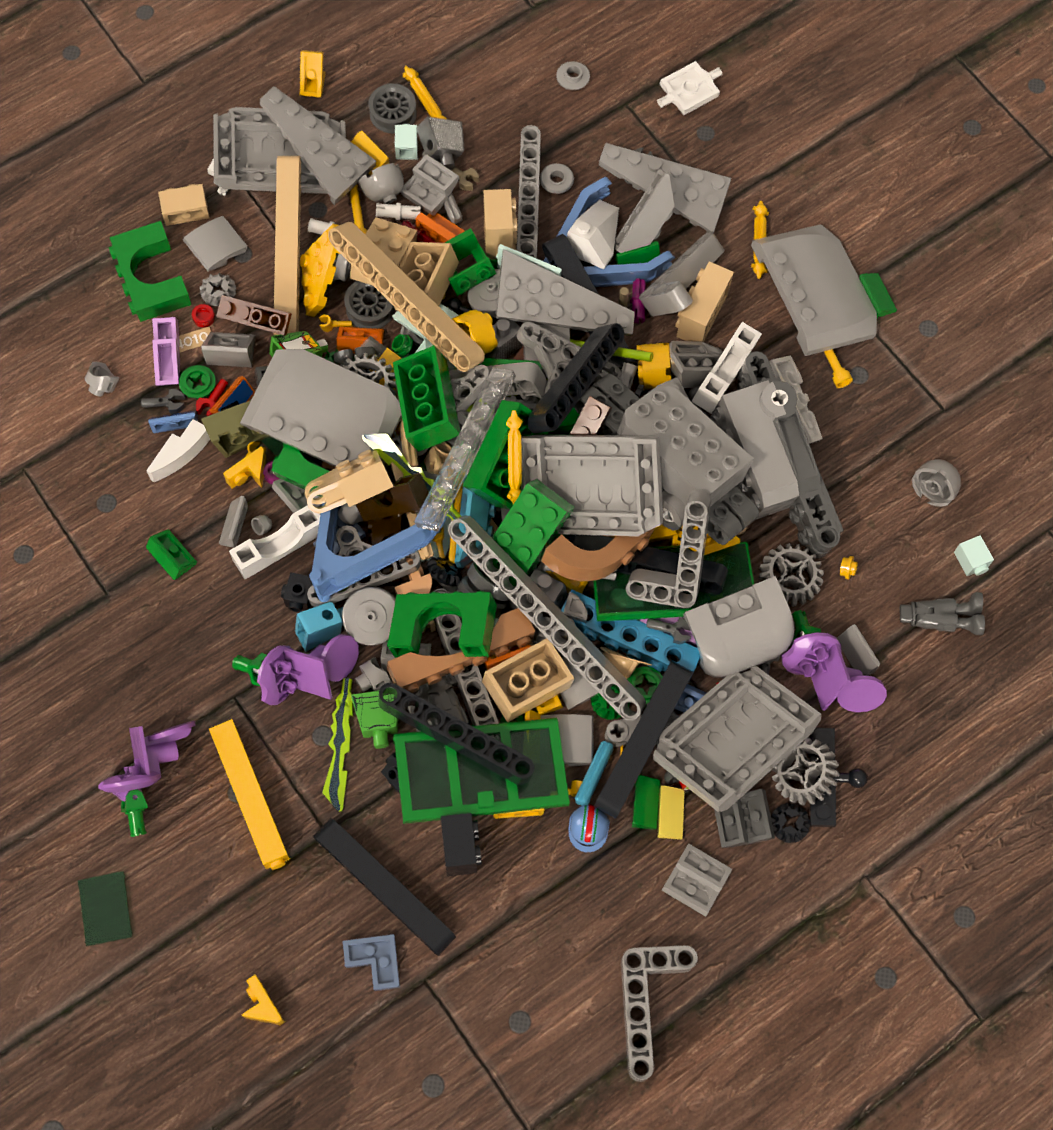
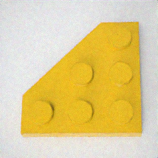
[300,224,340,317]

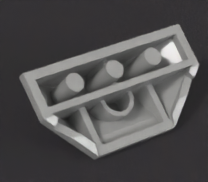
[614,169,675,253]
[669,341,738,388]

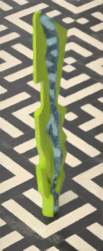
[362,434,461,524]
[322,678,353,812]

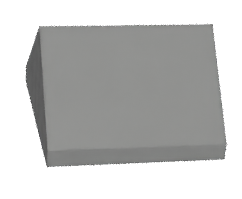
[201,332,255,367]

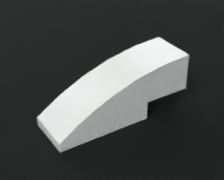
[147,419,210,482]

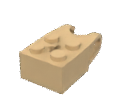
[304,450,394,513]

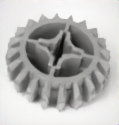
[340,352,397,396]
[759,543,824,607]
[772,738,840,805]

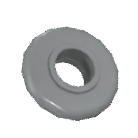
[556,61,590,90]
[540,163,574,194]

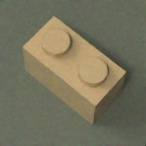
[158,184,210,226]

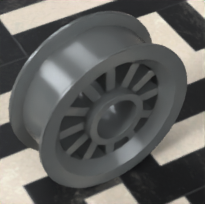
[368,84,417,134]
[344,281,395,329]

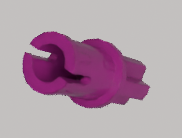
[630,278,646,323]

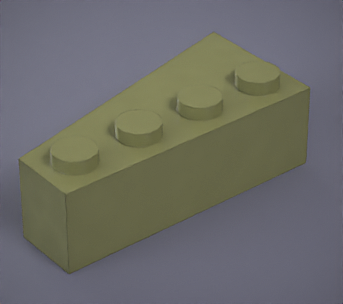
[201,400,269,458]

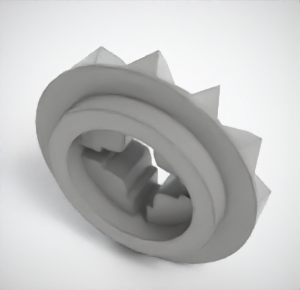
[200,272,236,306]

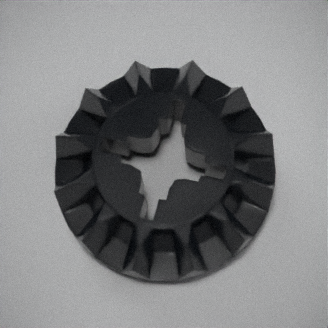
[427,557,462,586]
[771,802,810,843]

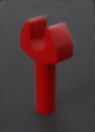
[196,379,229,416]

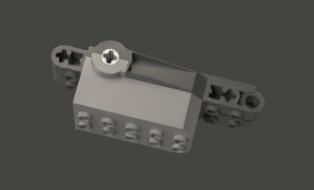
[710,351,844,559]
[574,374,759,545]

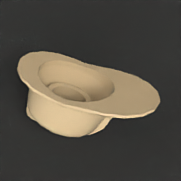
[600,647,652,679]

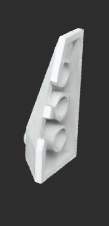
[567,200,619,269]
[769,355,823,444]

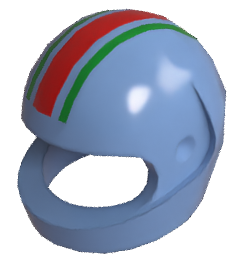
[568,805,610,852]

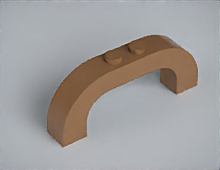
[541,527,656,581]

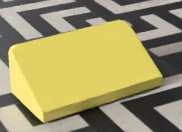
[657,785,684,840]

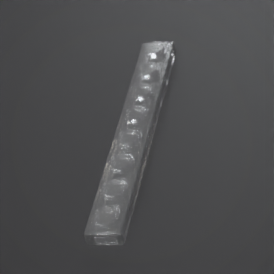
[414,367,516,532]

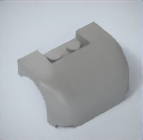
[683,576,794,679]

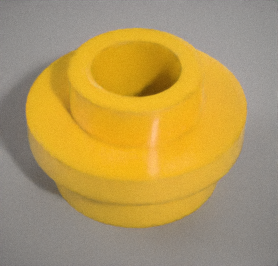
[840,556,858,580]

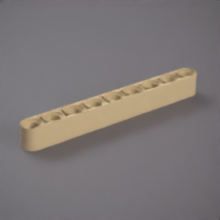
[274,156,301,335]
[328,222,485,372]

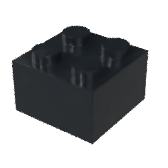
[441,813,482,876]

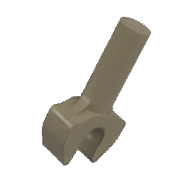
[451,167,479,191]
[618,287,629,308]

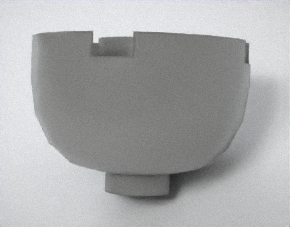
[358,163,404,204]
[912,459,961,507]

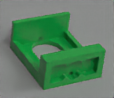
[445,228,497,296]

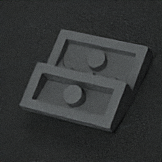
[714,789,775,848]

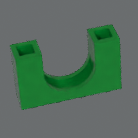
[108,221,192,322]
[271,443,330,497]
[387,591,497,658]

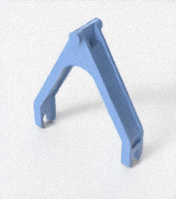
[543,177,675,287]
[309,502,447,602]

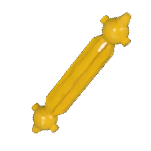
[403,66,447,119]
[751,201,769,279]
[506,410,523,504]

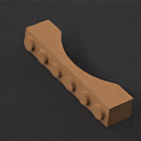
[387,608,535,693]

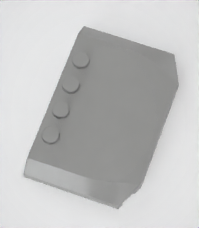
[213,107,346,194]
[751,224,877,356]
[240,349,402,467]
[521,435,663,536]
[653,666,821,812]

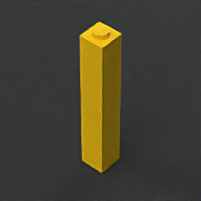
[209,719,290,870]

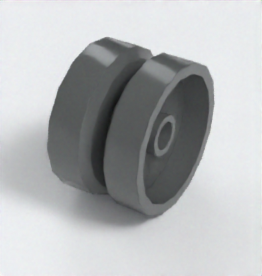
[456,561,510,618]

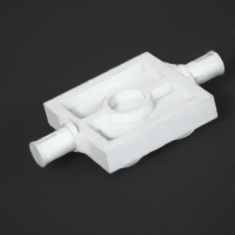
[657,61,722,115]

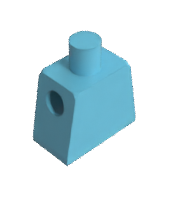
[295,602,343,652]

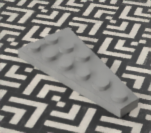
[260,86,376,205]
[599,143,731,233]
[496,249,635,336]

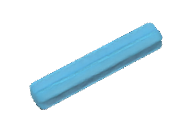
[575,741,613,806]

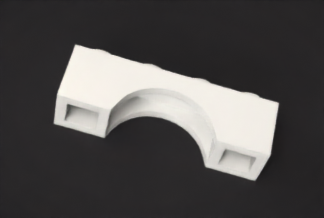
[692,322,762,414]
[229,505,320,579]

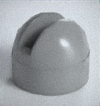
[251,515,272,535]

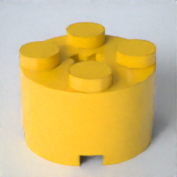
[452,310,498,355]
[637,343,671,390]

